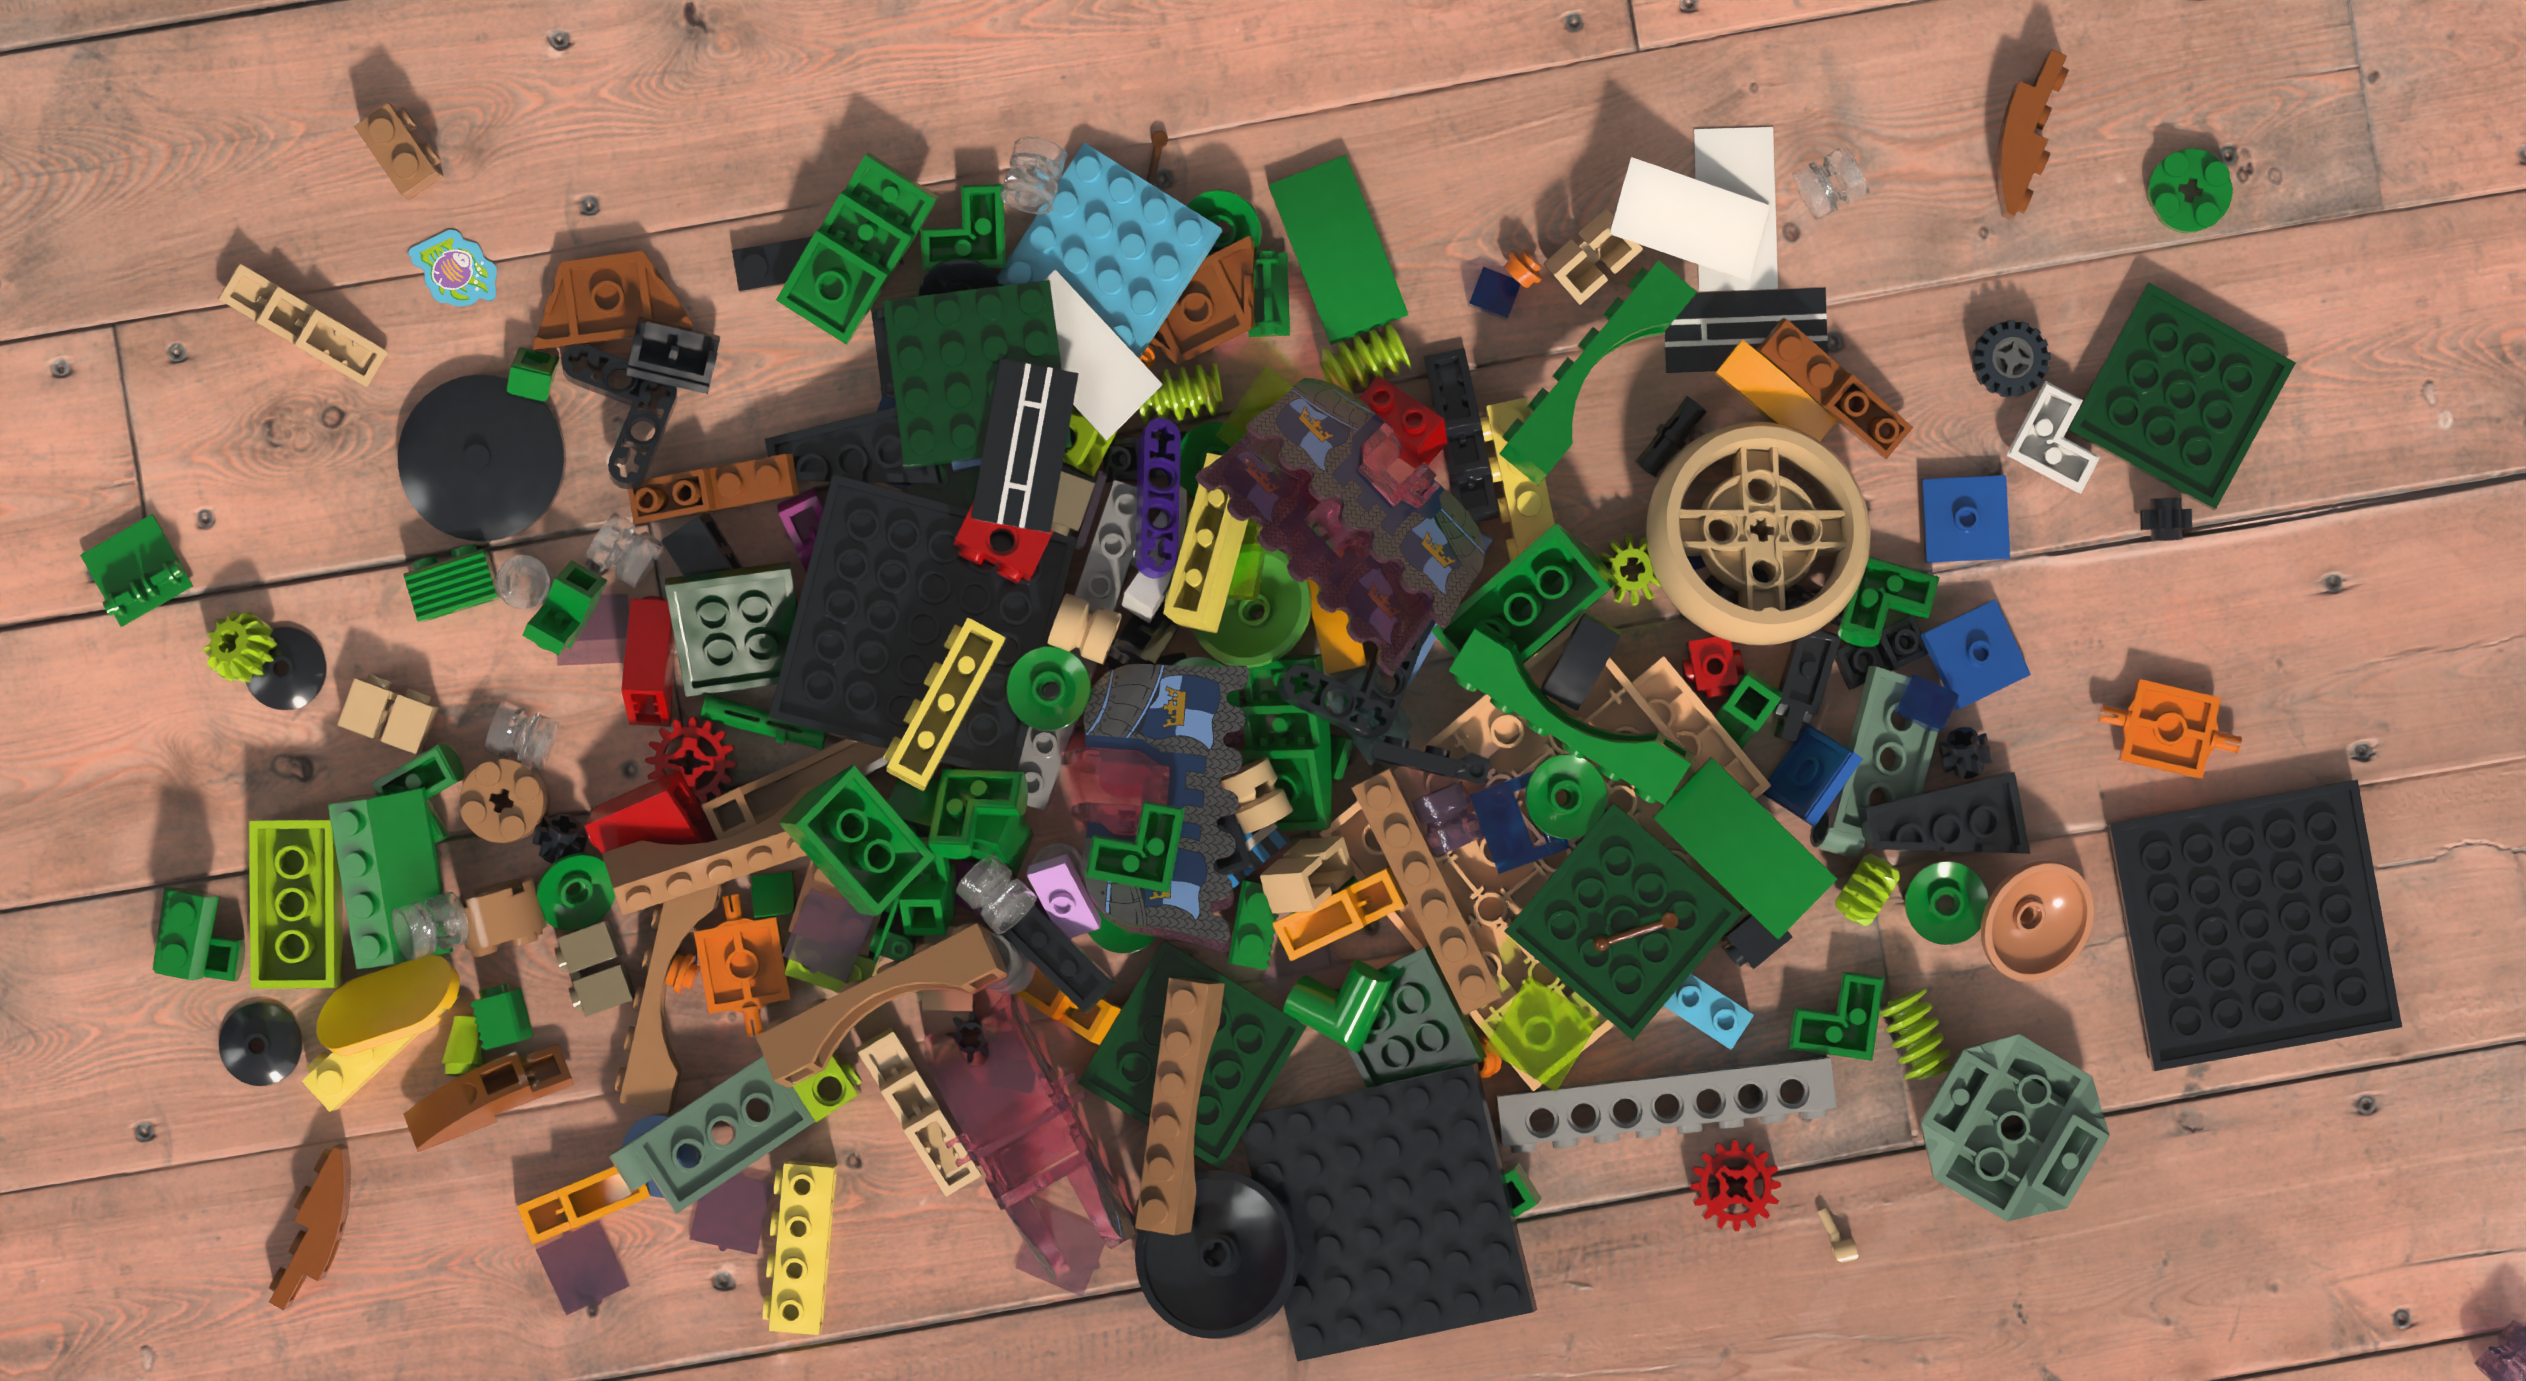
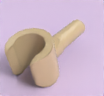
[1818,1207,1858,1263]

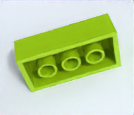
[249,819,343,989]

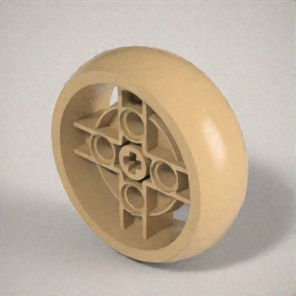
[1646,421,1871,645]

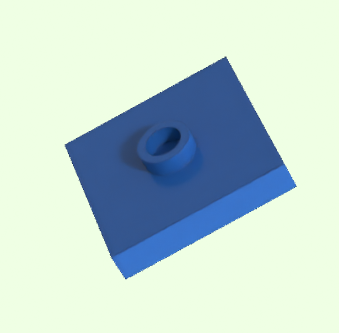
[1921,475,2010,563]
[1920,599,2031,710]
[1762,724,1863,827]

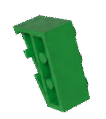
[888,778,1034,879]

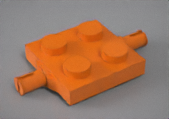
[2098,679,2242,779]
[694,894,792,1037]

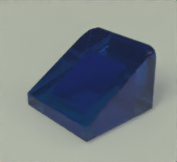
[1468,266,1521,321]
[1896,675,1959,731]

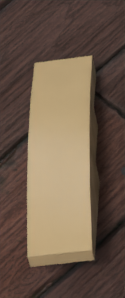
[218,263,388,387]
[856,1026,982,1197]

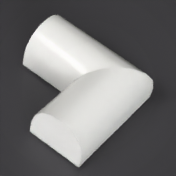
[2006,381,2100,494]

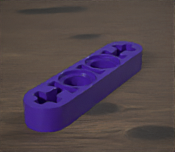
[1135,418,1181,579]

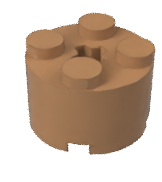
[459,759,550,843]
[452,877,547,957]

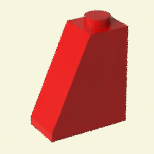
[621,596,675,727]
[584,771,717,853]

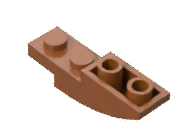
[1996,49,2069,220]
[1756,318,1913,459]
[628,454,799,524]
[403,1043,574,1152]
[269,1144,351,1310]

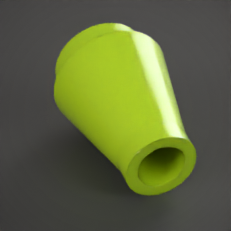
[441,1016,483,1077]

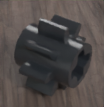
[2140,498,2193,541]
[1938,727,1993,779]
[532,813,588,864]
[945,1010,998,1063]

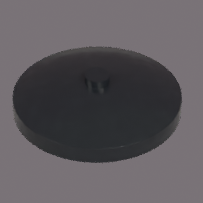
[398,374,566,542]
[1135,1170,1300,1339]

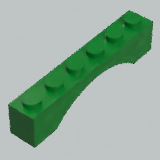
[1499,260,1697,486]
[1448,621,1695,806]

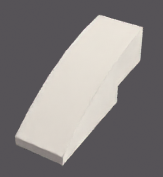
[1122,486,1187,624]

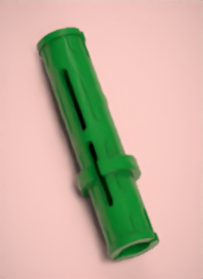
[701,694,828,751]

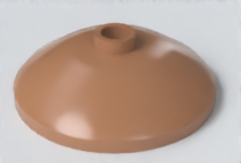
[1981,861,2094,982]

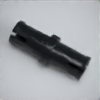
[1634,396,1707,478]

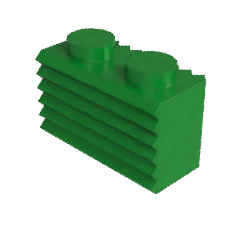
[403,544,503,622]
[1228,879,1279,970]
[152,889,219,981]
[470,983,533,1050]

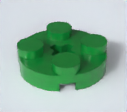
[2147,148,2233,233]

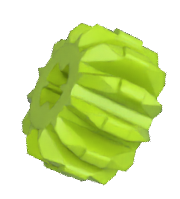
[1598,534,1661,606]
[202,611,277,683]
[1835,853,1900,926]

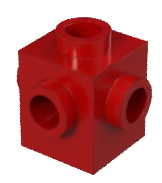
[1682,636,1744,698]

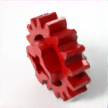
[645,717,737,805]
[1689,1139,1781,1231]

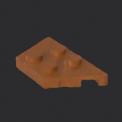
[1150,236,1255,365]
[532,250,694,351]

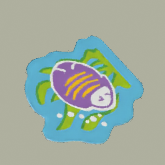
[408,230,497,307]

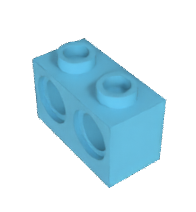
[1664,974,1754,1050]

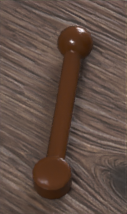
[1146,131,1168,186]
[1593,912,1678,951]

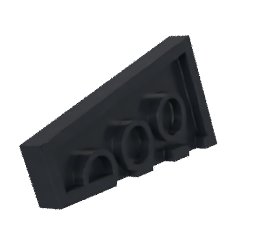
[765,407,943,484]
[1859,772,2030,854]

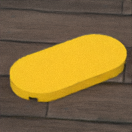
[316,955,460,1056]

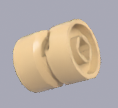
[1047,593,1122,664]
[1220,757,1293,834]

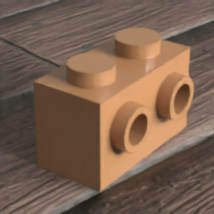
[354,103,443,200]

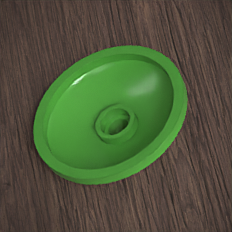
[1193,545,1312,668]

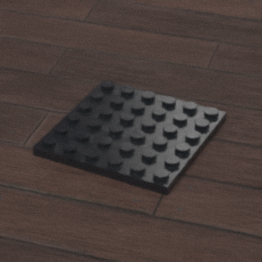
[769,474,1077,771]
[2108,780,2402,1071]
[1240,1063,1538,1362]

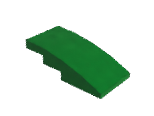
[776,152,939,345]
[1268,155,1409,345]
[1239,654,1332,831]
[1652,757,1837,940]

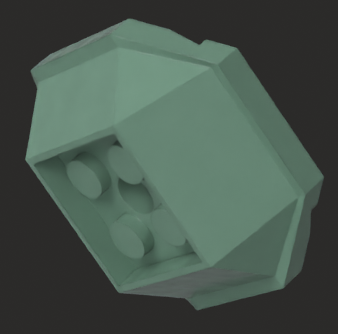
[1919,1033,2110,1222]

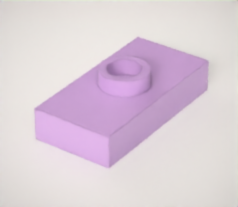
[1027,854,1102,938]

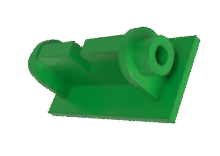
[1248,251,1290,337]

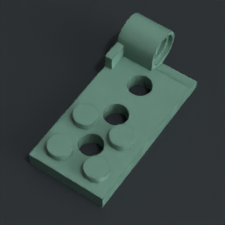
[1810,666,1948,859]
[608,1056,815,1214]

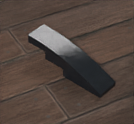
[1424,348,1499,522]

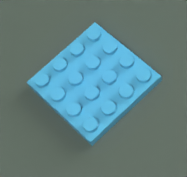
[997,143,1223,359]

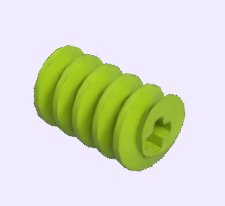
[1319,323,1412,394]
[1139,362,1223,426]
[1879,987,1953,1081]

